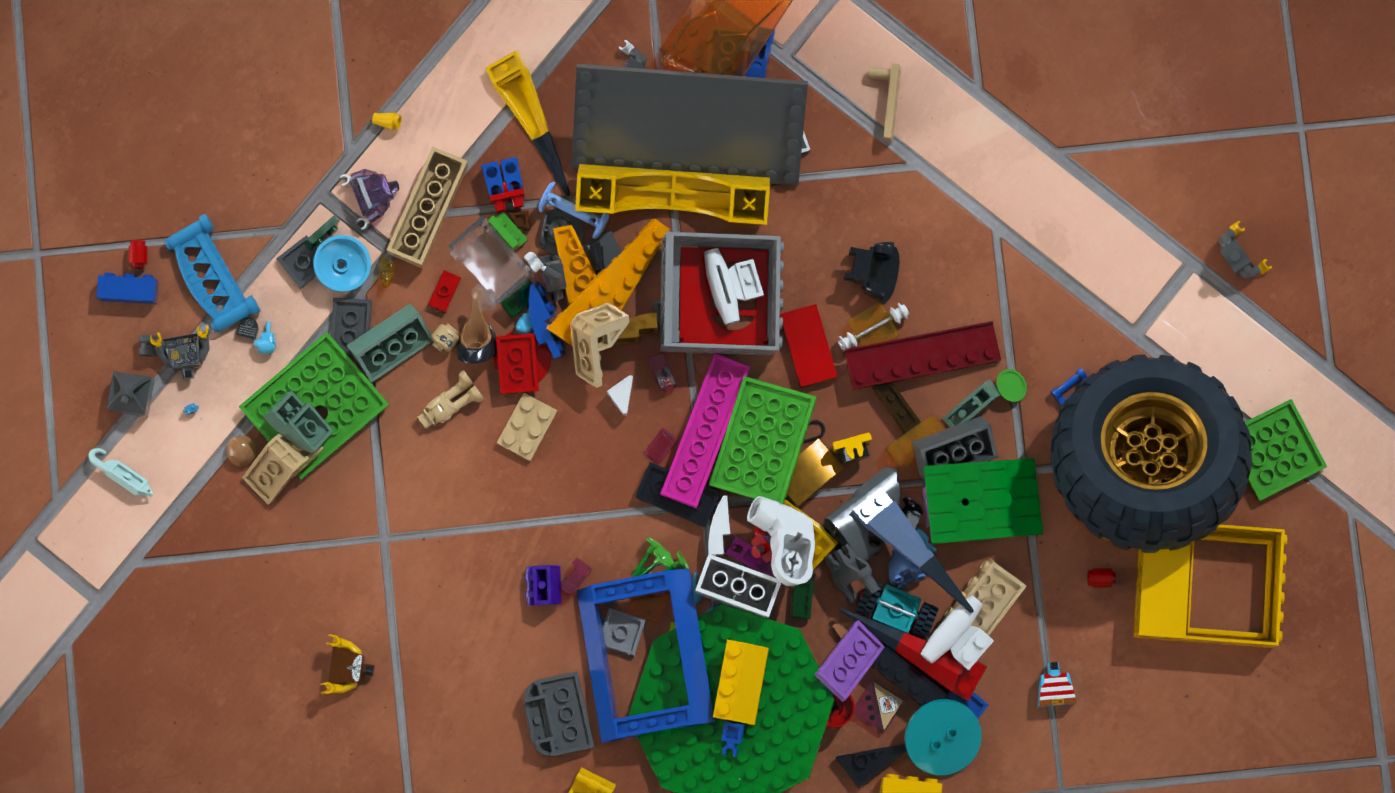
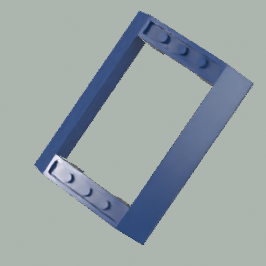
[577,569,716,743]

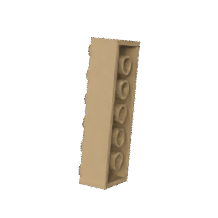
[387,146,469,269]

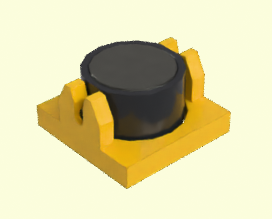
[831,432,872,464]

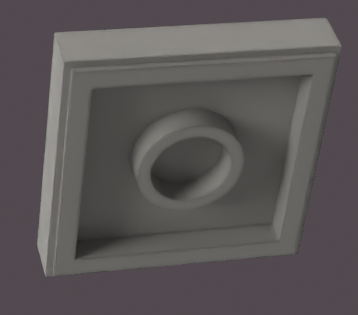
[603,608,646,656]

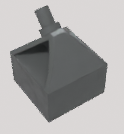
[107,371,155,417]

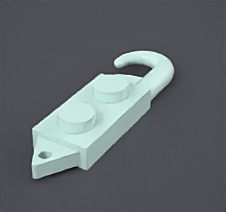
[88,448,154,497]

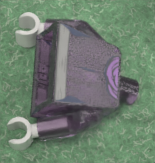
[340,169,399,230]

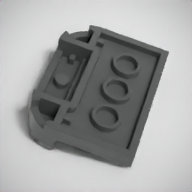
[523,671,594,757]

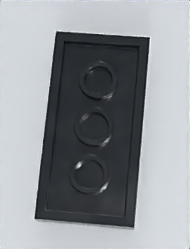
[635,462,721,528]

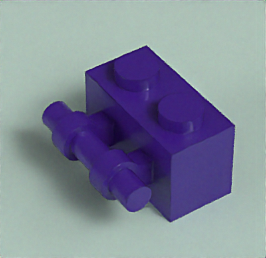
[524,565,561,606]

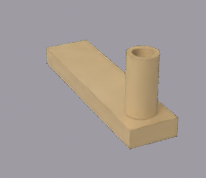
[868,63,901,142]

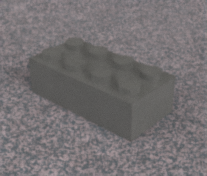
[912,416,998,481]

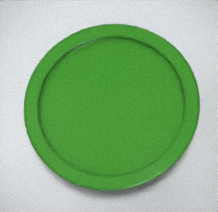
[997,369,1027,402]

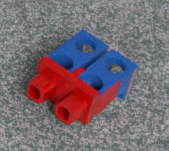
[481,157,525,213]

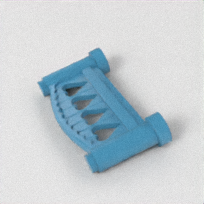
[164,213,261,333]

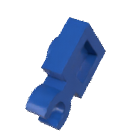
[721,720,745,757]

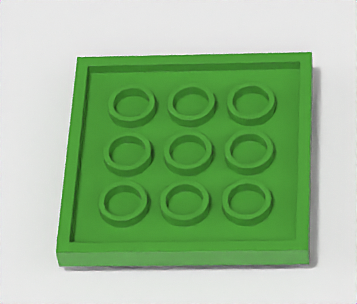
[1245,399,1327,502]

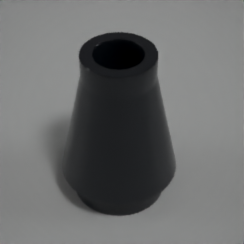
[585,242,605,271]

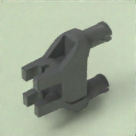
[824,544,880,605]

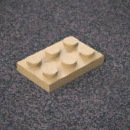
[497,393,558,462]

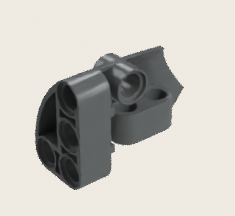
[822,467,900,561]

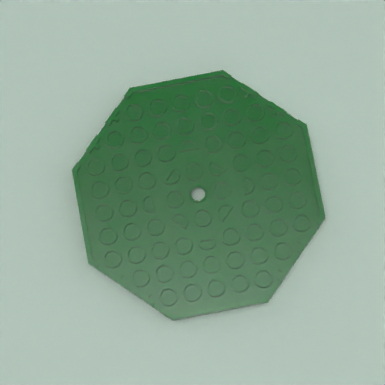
[628,604,835,793]

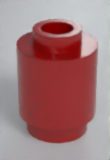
[128,240,148,269]
[1087,568,1116,588]

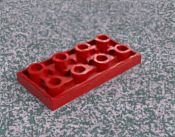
[780,304,838,388]

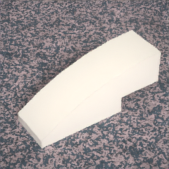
[708,496,730,556]

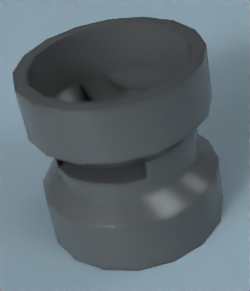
[138,335,158,357]

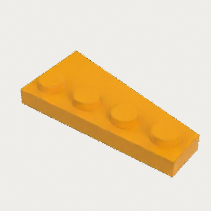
[553,224,596,303]

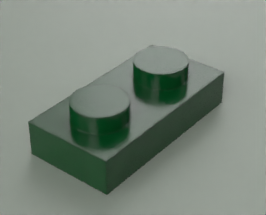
[305,215,339,251]

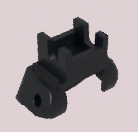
[843,242,900,304]

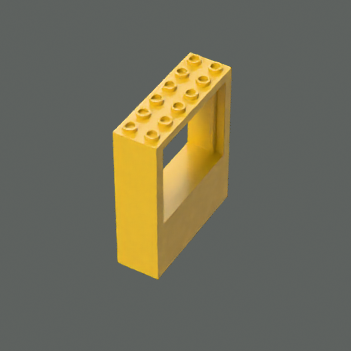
[1134,525,1287,648]

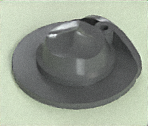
[540,208,584,254]

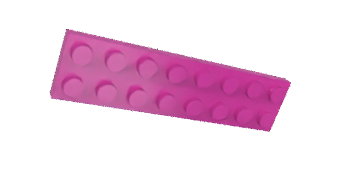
[660,353,750,508]

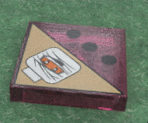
[854,679,905,733]

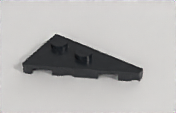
[836,744,906,788]

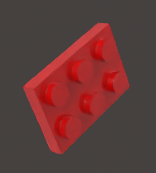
[496,333,539,394]

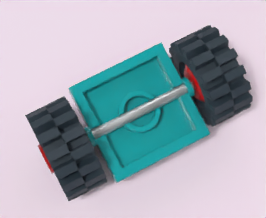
[855,582,939,640]

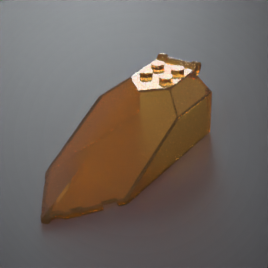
[659,0,793,76]

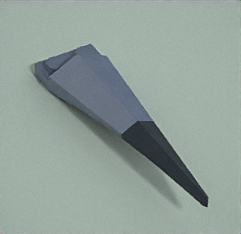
[852,488,974,613]

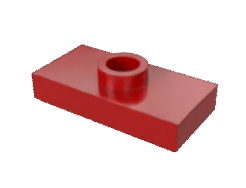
[428,270,461,313]

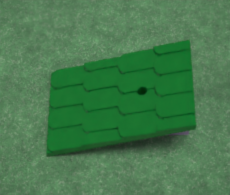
[922,458,1043,544]

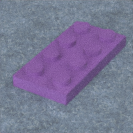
[814,620,885,701]

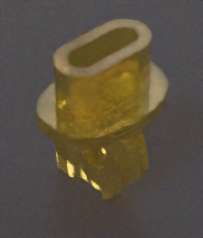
[379,257,396,288]

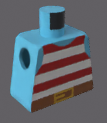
[1037,662,1077,707]

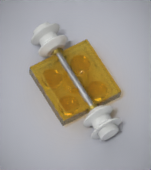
[838,302,909,352]

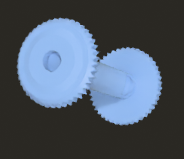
[538,182,611,239]

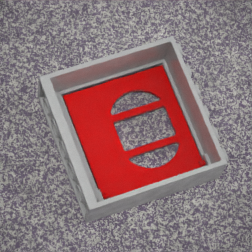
[660,232,784,356]

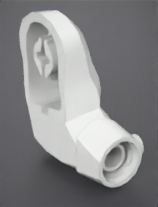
[747,496,815,586]

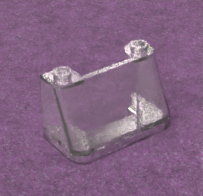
[448,215,535,304]

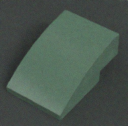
[263,390,333,454]

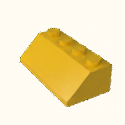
[713,640,769,725]

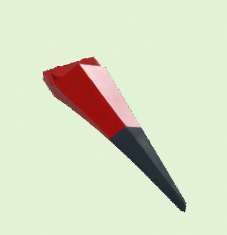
[840,609,988,701]

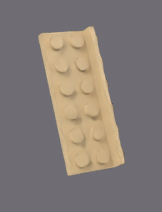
[926,558,1026,641]

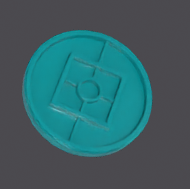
[904,699,982,775]

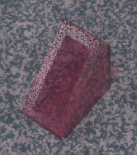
[644,428,678,465]

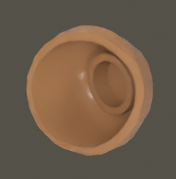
[226,435,257,467]

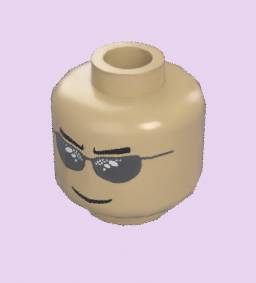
[431,323,459,352]

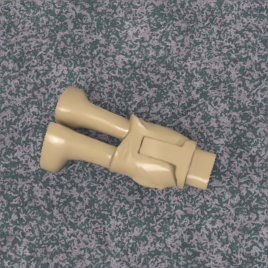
[417,370,484,429]

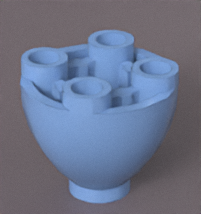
[888,549,926,589]

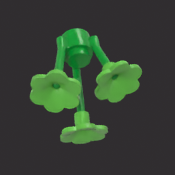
[632,537,689,577]

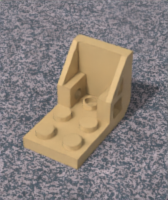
[570,302,629,388]
[242,433,324,505]

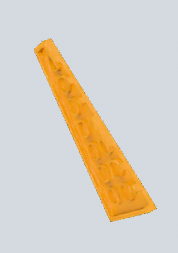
[546,219,670,347]

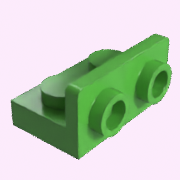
[488,212,527,252]

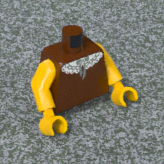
[320,634,375,694]

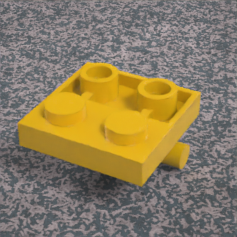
[569,767,616,793]

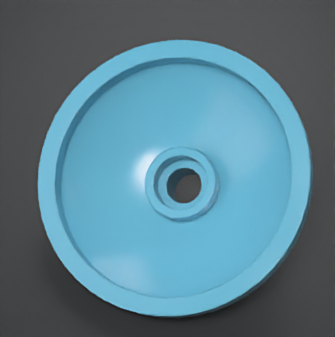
[313,235,371,292]

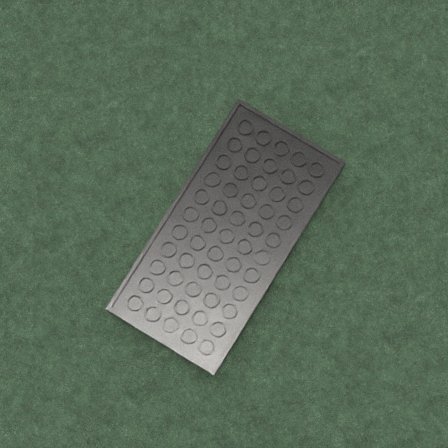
[571,64,808,186]

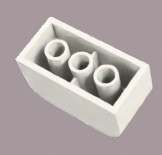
[695,554,781,619]

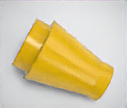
[372,112,402,131]

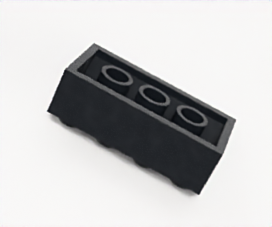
[871,645,950,707]

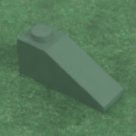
[942,379,1001,428]

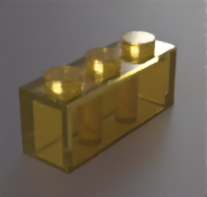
[885,414,944,468]

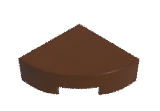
[509,210,531,230]

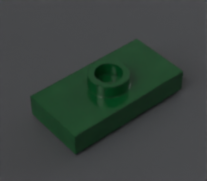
[500,280,533,318]
[791,580,814,620]

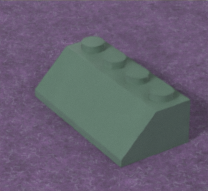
[346,304,433,383]

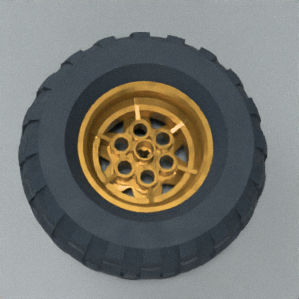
[1050,354,1252,553]

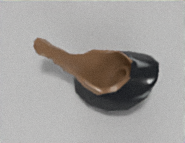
[456,290,497,364]

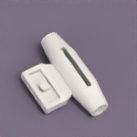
[704,248,764,326]
[920,595,994,670]

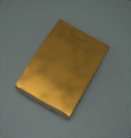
[600,313,658,345]
[787,439,844,506]

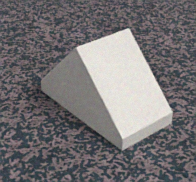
[607,375,633,416]

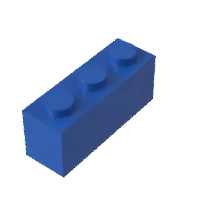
[97,273,158,304]

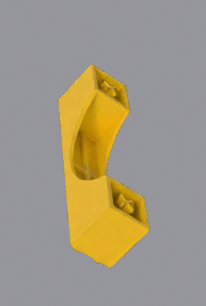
[575,164,770,225]

